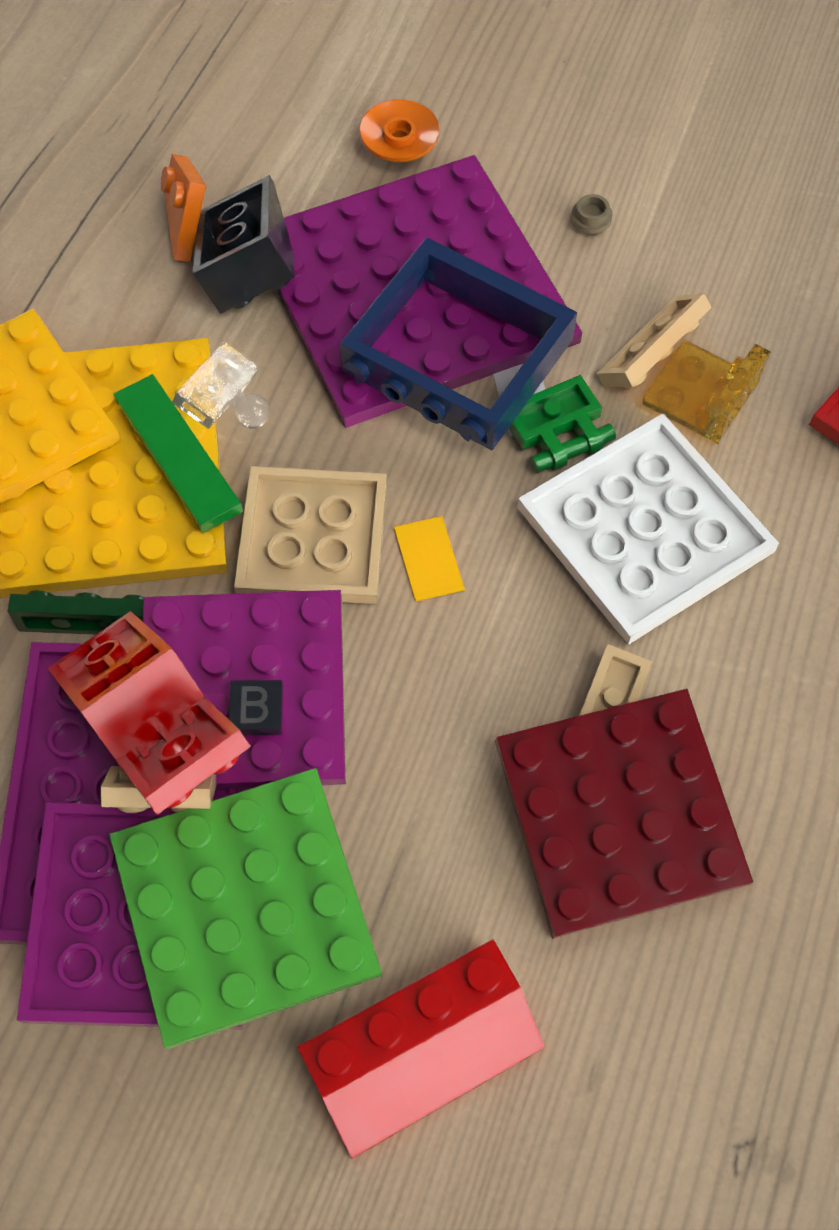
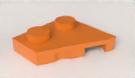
[161,154,206,262]

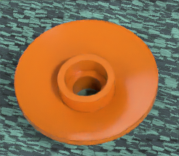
[360,99,439,162]

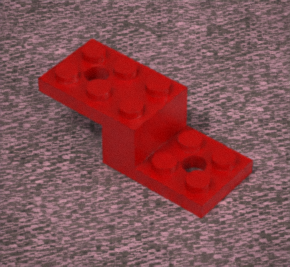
[47,611,251,815]

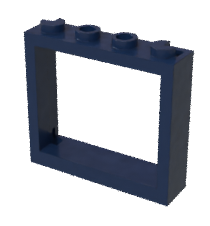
[340,237,577,450]

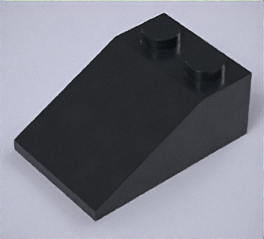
[192,175,294,314]

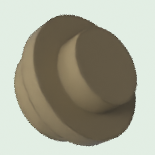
[571,194,613,234]

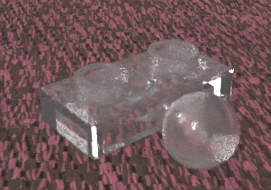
[172,341,270,429]

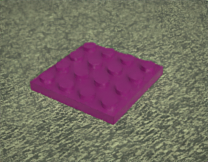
[143,590,346,790]
[17,802,243,1029]

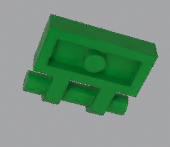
[509,375,616,473]

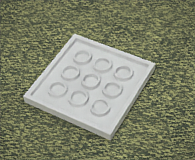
[517,414,779,645]

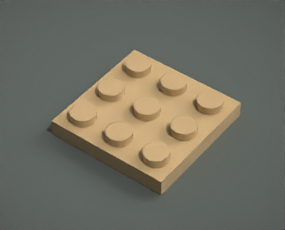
[234,466,387,604]

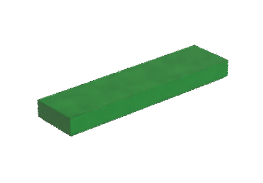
[113,374,243,534]

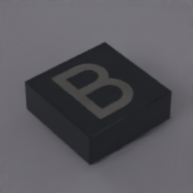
[229,680,284,735]

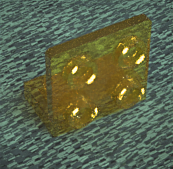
[642,340,771,444]

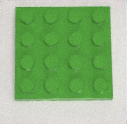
[110,768,382,1050]

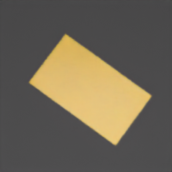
[394,516,465,602]

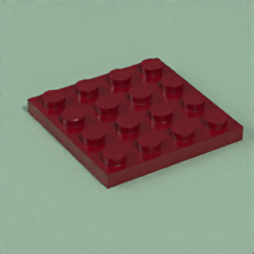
[495,688,753,939]

